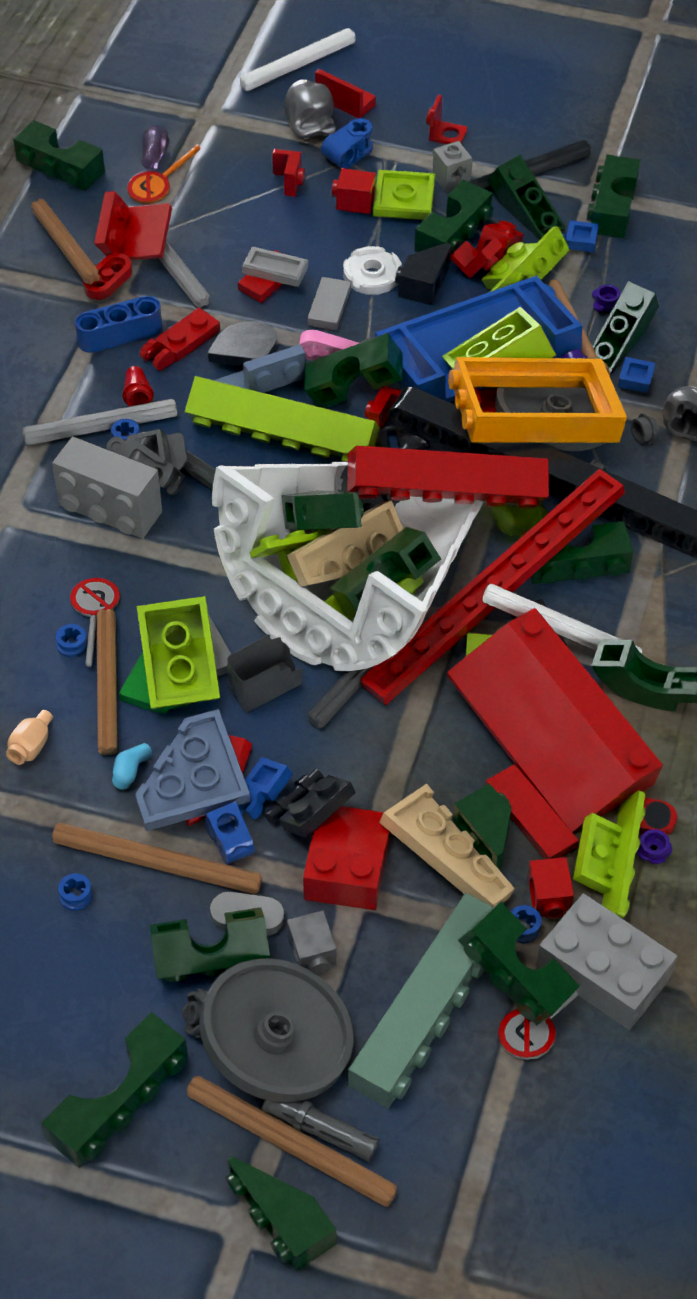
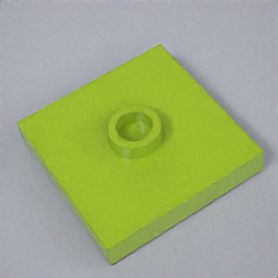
[373,170,435,220]

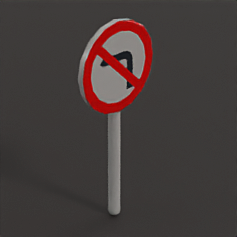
[70,578,120,667]
[498,991,579,1060]

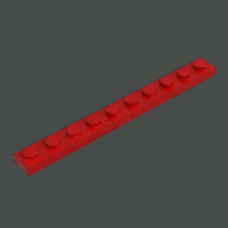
[360,469,625,706]

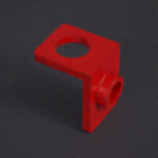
[426,94,467,145]

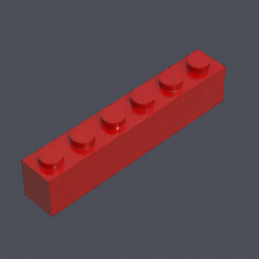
[347,445,549,509]

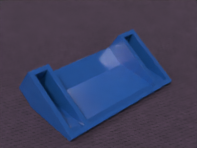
[375,276,582,403]

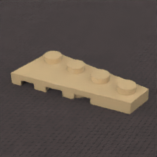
[287,500,403,586]
[379,784,515,907]

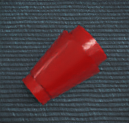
[123,366,154,407]

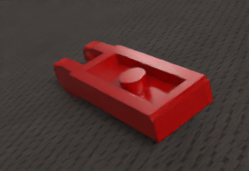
[139,307,221,371]

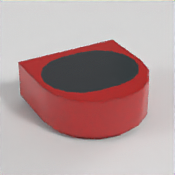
[639,798,677,836]

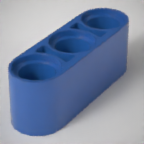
[75,296,163,353]

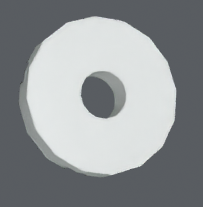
[344,246,402,295]

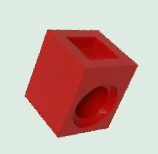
[527,857,574,919]

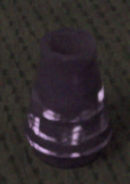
[141,126,170,170]

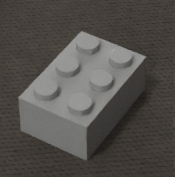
[52,436,162,539]
[536,893,678,1031]

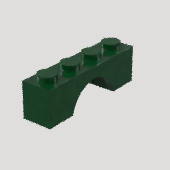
[41,1012,188,1168]

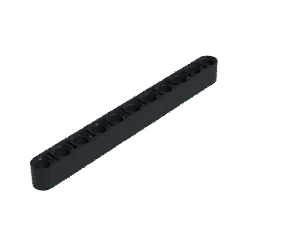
[388,387,697,558]

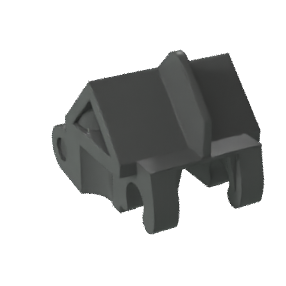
[106,429,188,496]

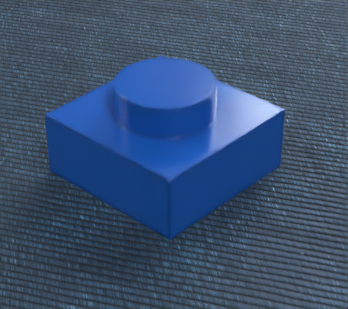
[566,220,598,253]
[618,357,656,393]

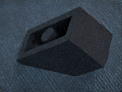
[395,243,452,305]

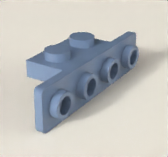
[214,344,311,393]

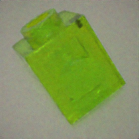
[490,503,549,536]

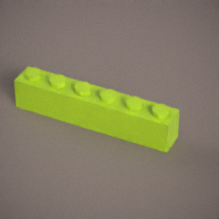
[185,376,380,462]

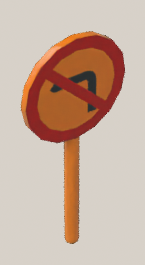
[127,145,201,204]

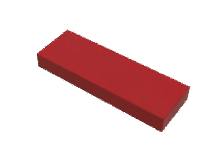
[485,764,579,859]

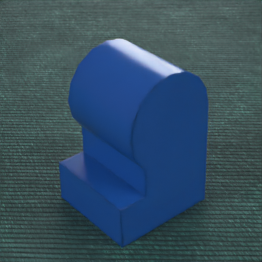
[205,801,255,865]

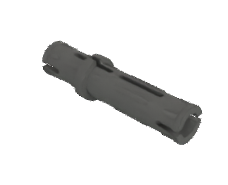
[262,1100,380,1162]

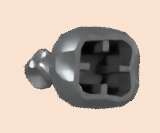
[284,80,336,139]
[663,386,697,441]

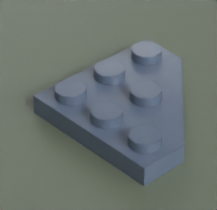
[135,709,250,831]

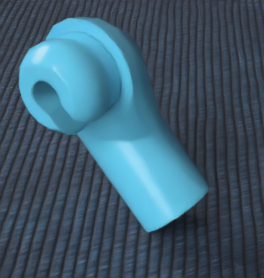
[112,743,152,790]

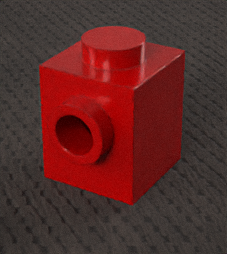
[332,168,376,214]

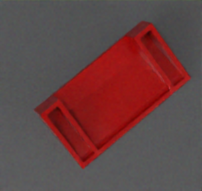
[446,608,663,834]

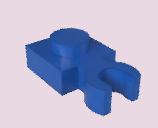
[237,757,293,820]

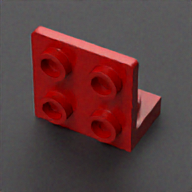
[94,191,172,260]

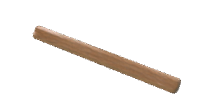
[52,823,262,894]
[186,1076,397,1206]

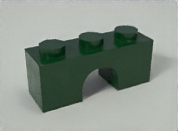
[13,120,105,191]
[586,154,641,239]
[415,180,493,255]
[304,333,403,408]
[531,521,633,584]
[329,527,441,618]
[458,901,580,1026]
[149,907,270,982]

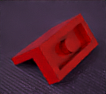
[315,69,376,118]

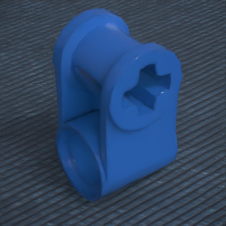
[321,118,373,169]

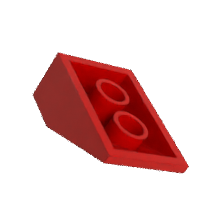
[303,806,391,911]

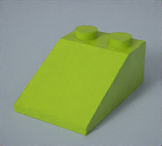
[442,307,556,370]
[137,596,220,709]

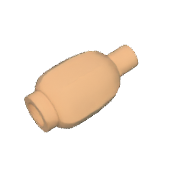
[6,710,53,765]

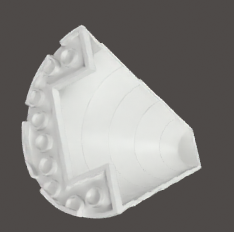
[212,462,484,671]

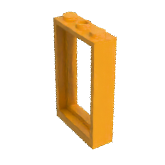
[448,357,627,443]

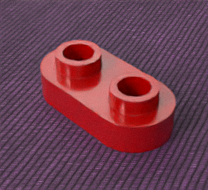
[83,253,132,300]

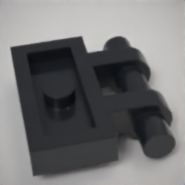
[264,769,356,838]

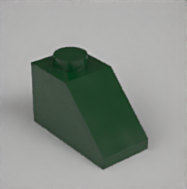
[453,783,511,871]

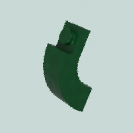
[592,639,697,711]

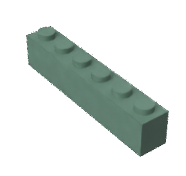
[348,893,492,1109]

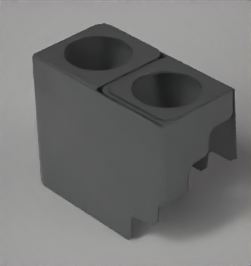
[227,634,303,713]

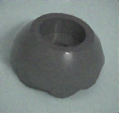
[182,988,208,1038]

